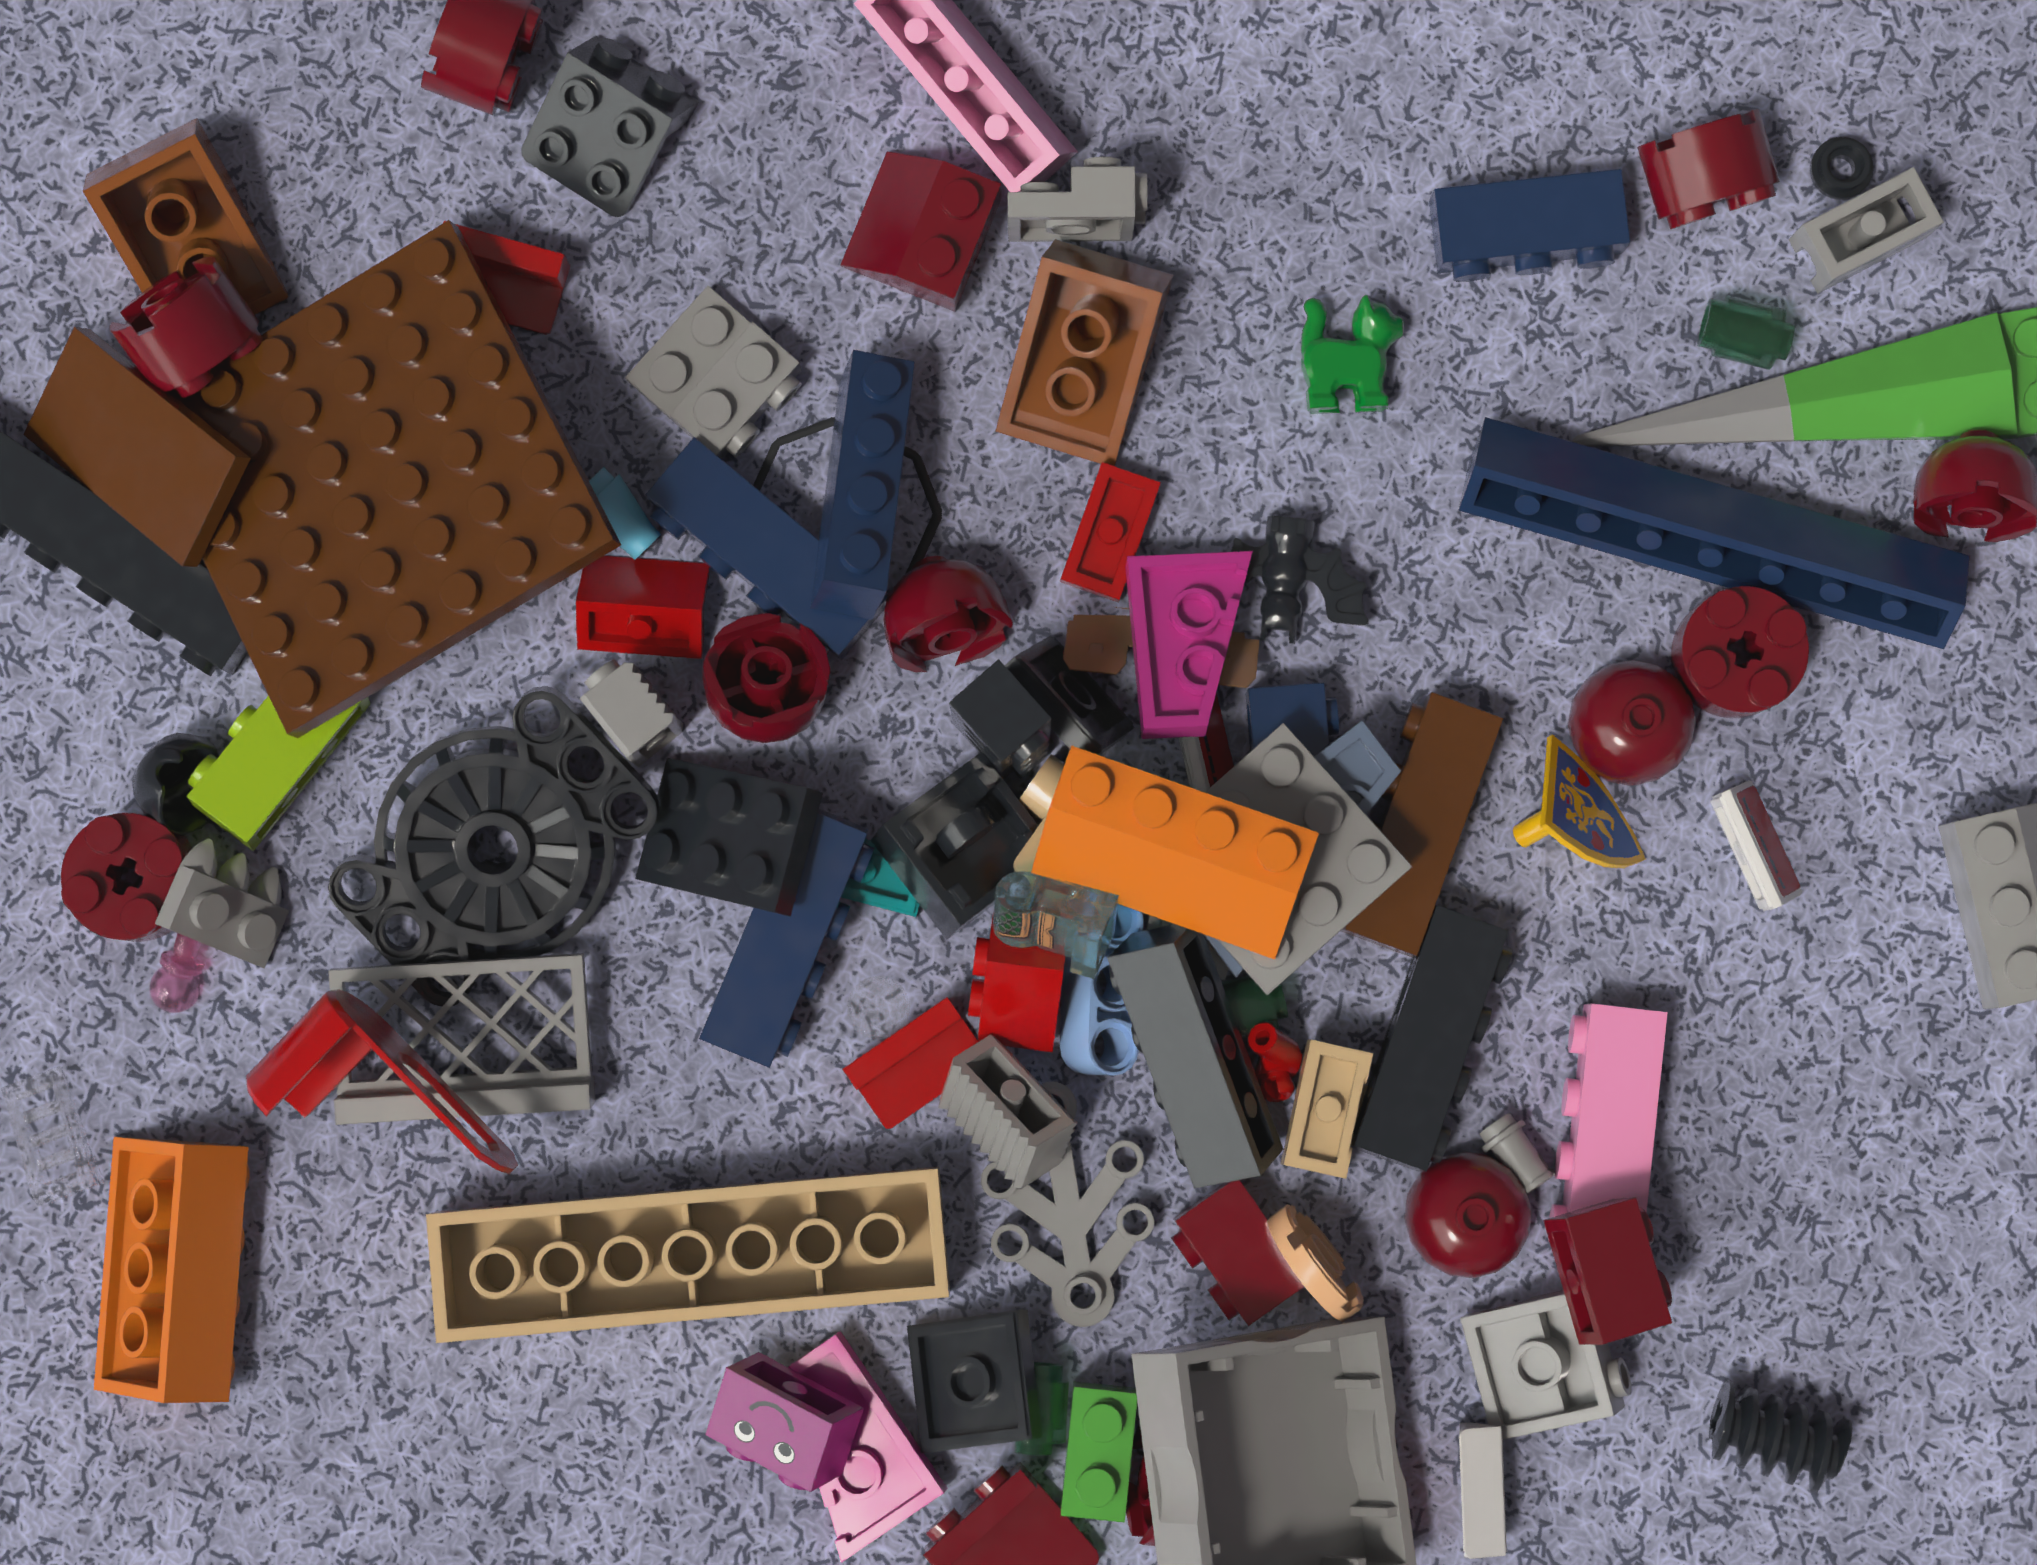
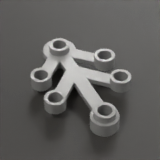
[981,1082,1154,1327]

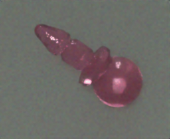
[149,933,205,1013]

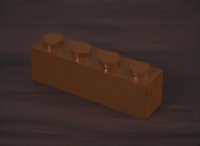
[1341,692,1503,957]

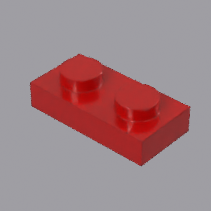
[1060,462,1161,603]

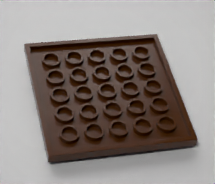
[169,220,621,738]

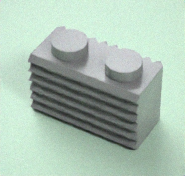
[580,659,683,767]
[939,1035,1077,1189]

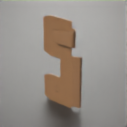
[1063,607,1259,688]

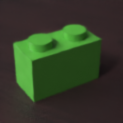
[1060,1381,1137,1523]

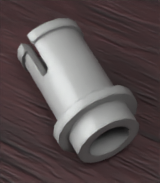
[1479,1113,1556,1194]

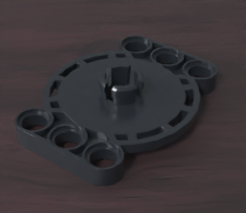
[328,686,660,1007]

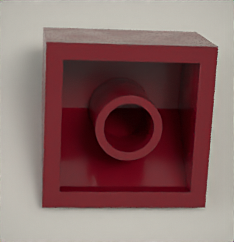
[840,151,1002,312]

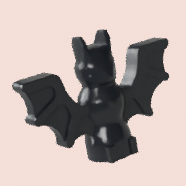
[1231,515,1369,644]

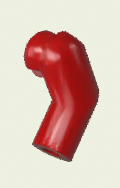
[1248,1023,1302,1102]

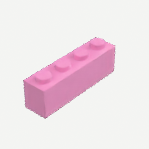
[854,0,1078,192]
[1548,1003,1668,1241]

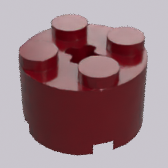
[421,0,543,115]
[1637,109,1780,229]
[109,256,263,398]
[1671,586,1809,718]
[61,813,193,942]

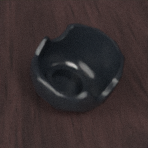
[132,733,219,836]

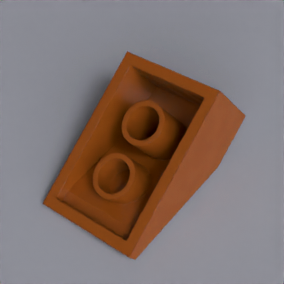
[83,118,288,315]
[995,239,1174,466]

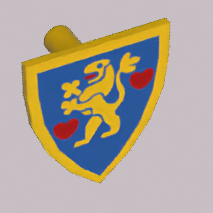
[1513,734,1646,869]

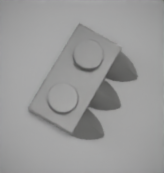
[155,838,289,969]

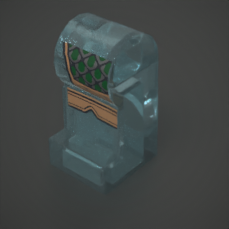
[992,871,1119,979]

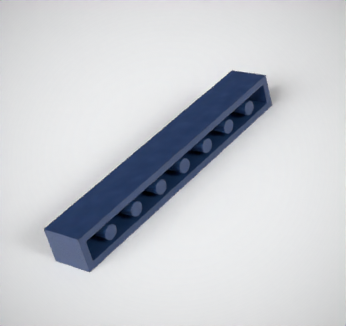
[1458,417,1970,649]

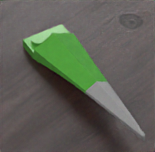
[1571,307,2037,447]

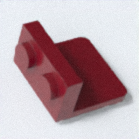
[923,1462,1099,1565]

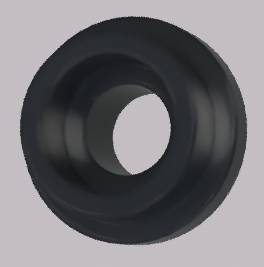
[1810,137,1874,200]

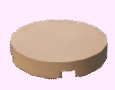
[1267,1204,1364,1322]

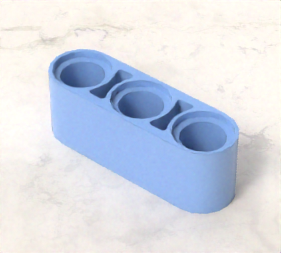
[1060,893,1143,1076]

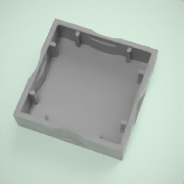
[1131,1317,1417,1565]

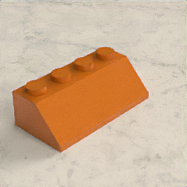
[1031,745,1319,960]
[94,1137,250,1403]

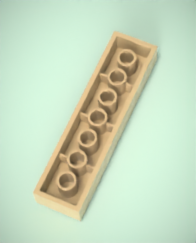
[426,1167,950,1343]

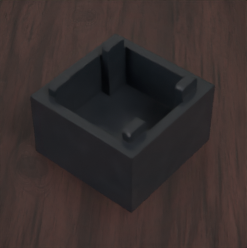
[871,752,1039,940]

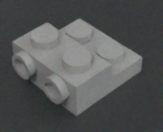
[1008,157,1147,242]
[625,286,802,460]
[1460,1290,1631,1440]

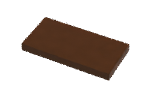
[23,327,251,567]

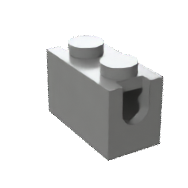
[1788,167,1944,294]

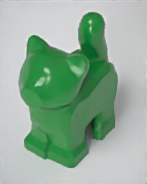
[1301,295,1404,414]

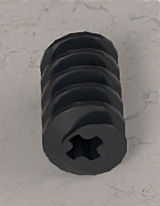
[1709,1379,1852,1493]

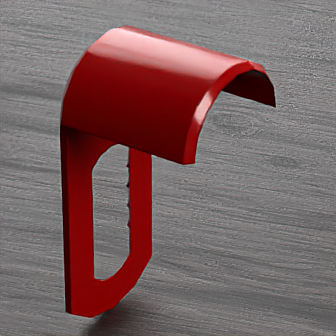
[246,989,518,1174]

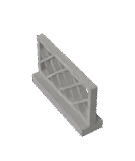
[328,953,596,1125]

